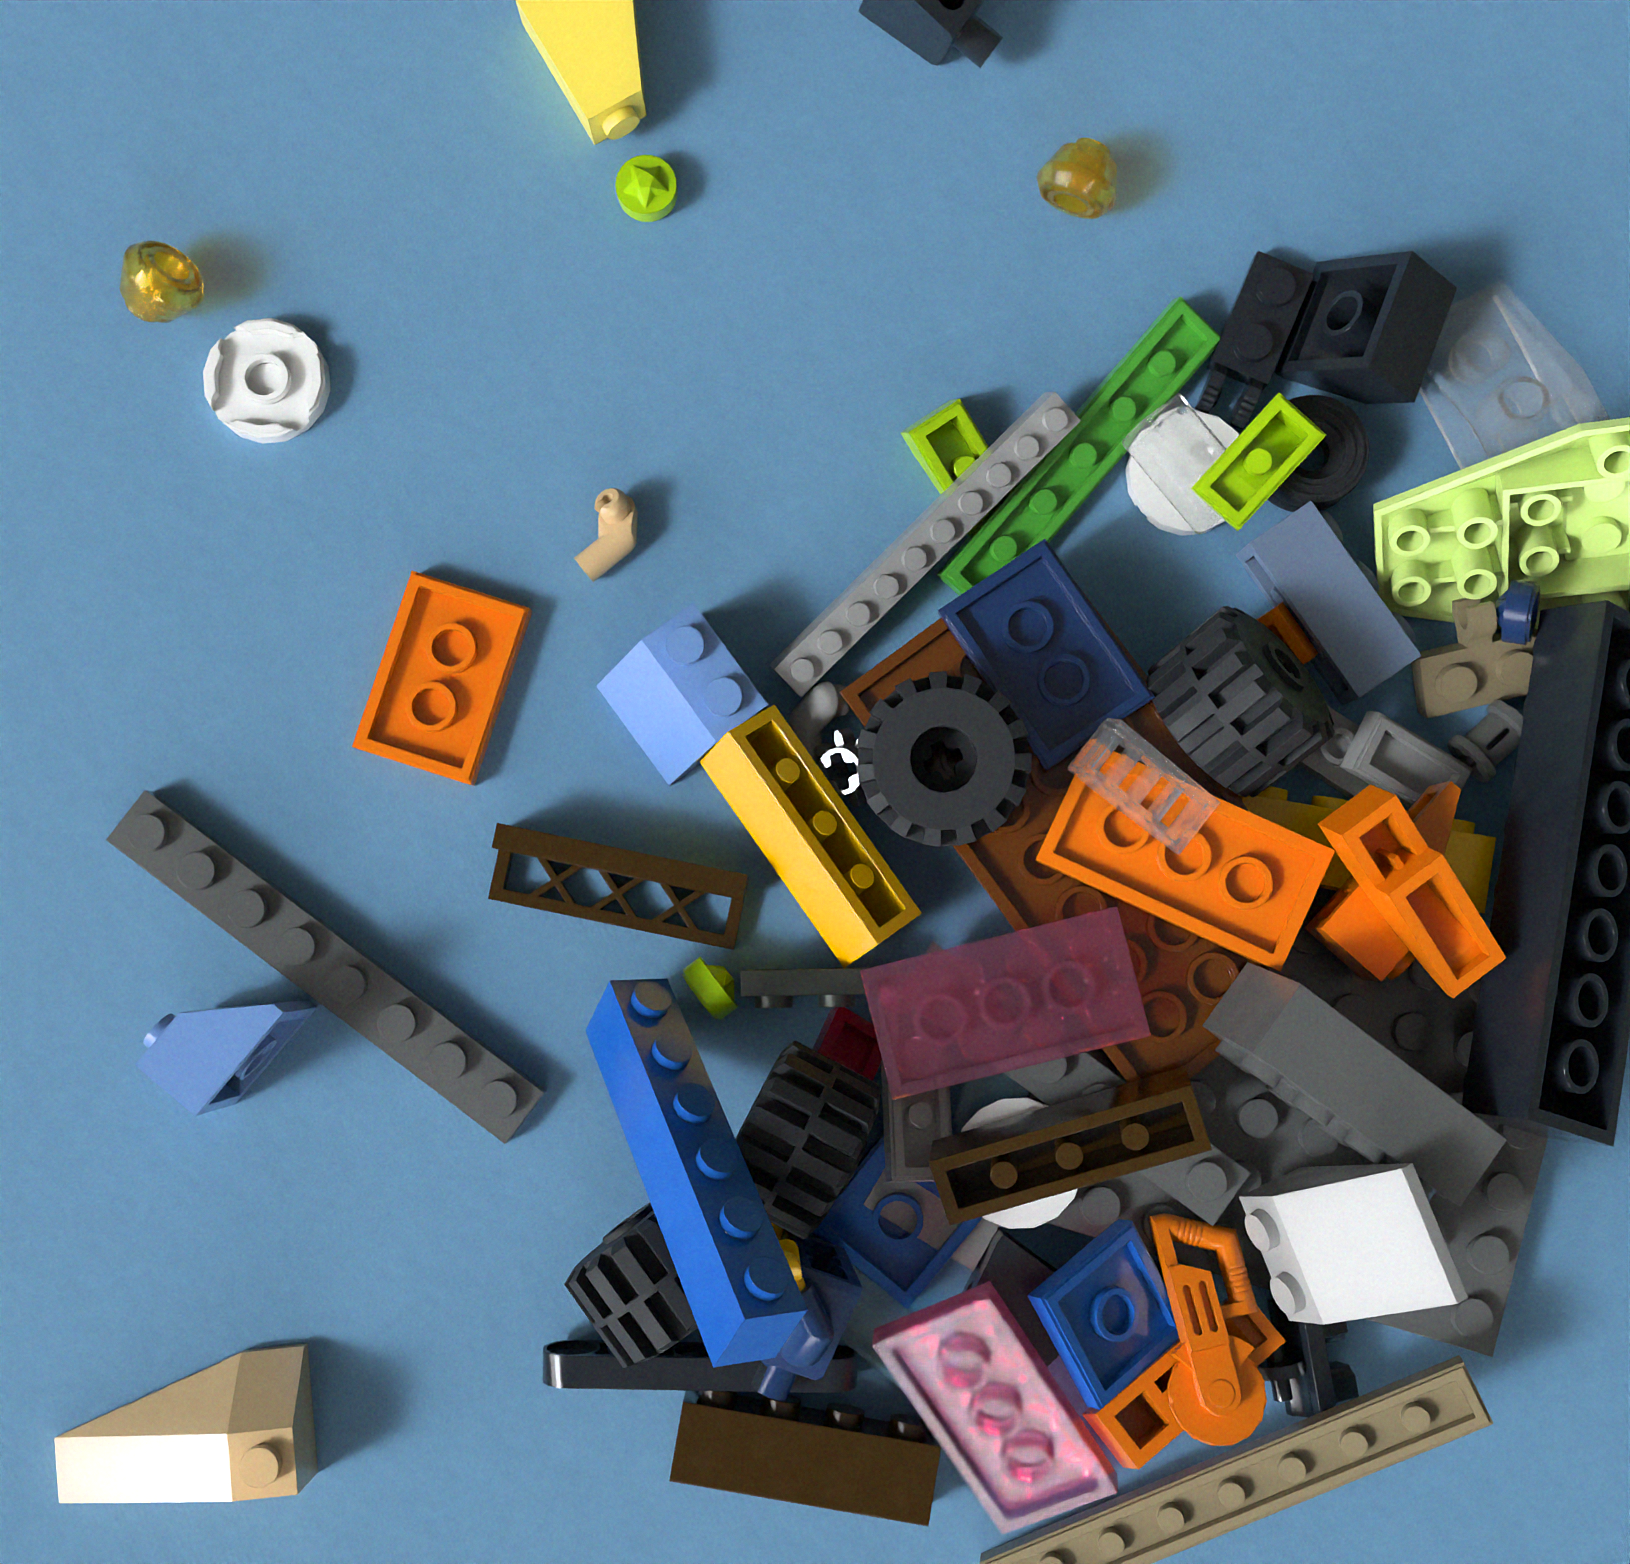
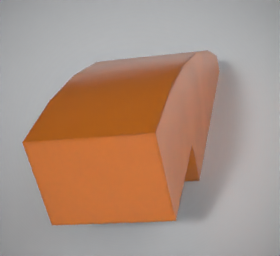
[1318,784,1506,998]

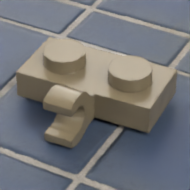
[1411,598,1538,719]

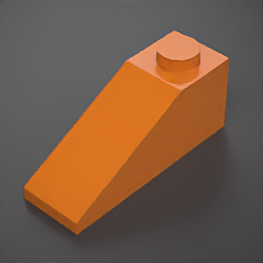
[1305,781,1461,982]
[1082,1298,1286,1470]

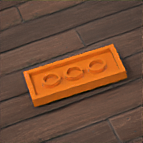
[1035,741,1335,972]

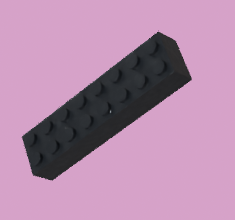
[1462,600,1630,1147]

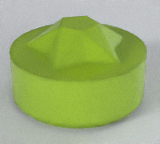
[615,155,678,222]
[682,956,738,1020]

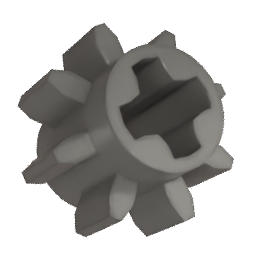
[814,727,868,808]

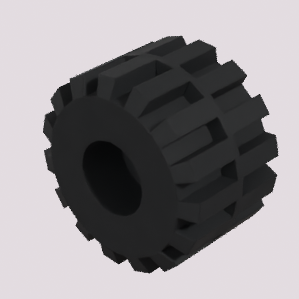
[1146,606,1335,798]
[856,671,1032,847]
[735,1040,882,1239]
[564,1203,698,1368]

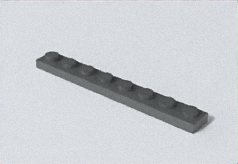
[106,790,547,1144]

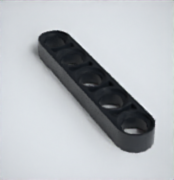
[542,1340,858,1393]

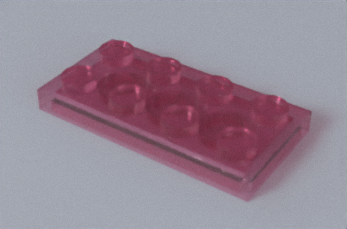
[860,906,1151,1100]
[872,1281,1118,1534]

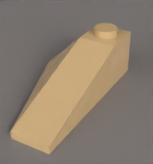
[54,1343,318,1503]

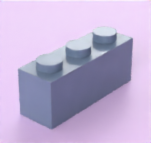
[1236,501,1421,705]

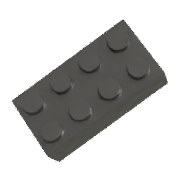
[1202,962,1507,1207]

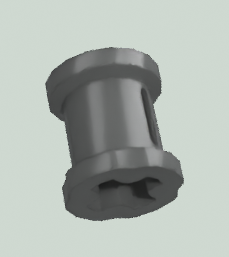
[1447,700,1524,783]

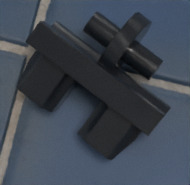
[1257,1298,1359,1418]

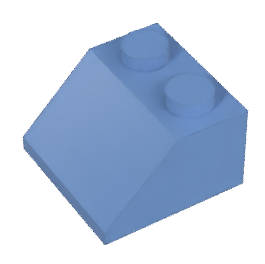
[596,603,769,786]
[135,999,317,1116]

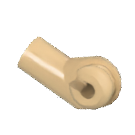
[574,488,638,582]

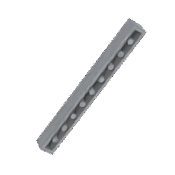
[769,392,1081,697]

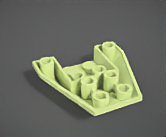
[1373,417,1630,629]

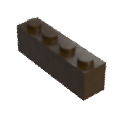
[929,1066,1212,1226]
[669,1391,941,1527]

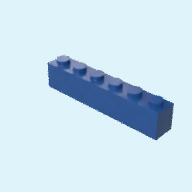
[585,978,808,1367]

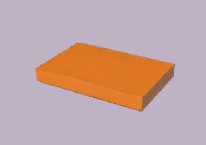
[352,571,533,786]

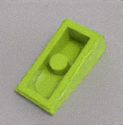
[1191,393,1326,531]
[900,399,996,536]

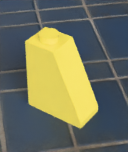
[515,0,647,145]

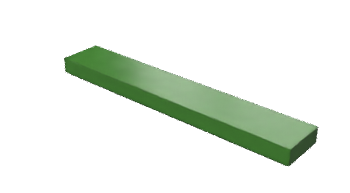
[936,296,1221,596]

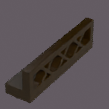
[488,823,749,950]

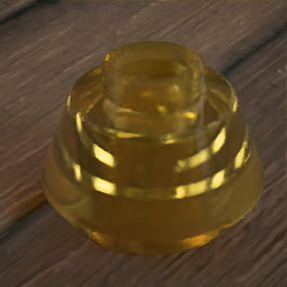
[1036,138,1117,219]
[119,241,205,323]

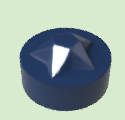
[1495,579,1540,645]

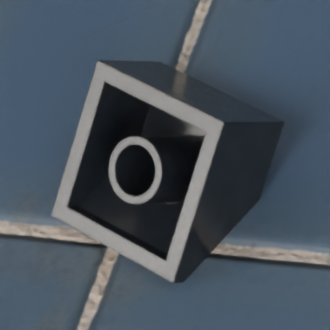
[1275,251,1457,404]

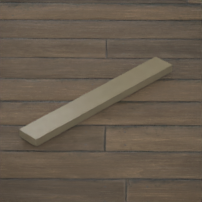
[979,1355,1494,1564]

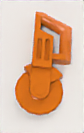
[1149,1213,1267,1446]

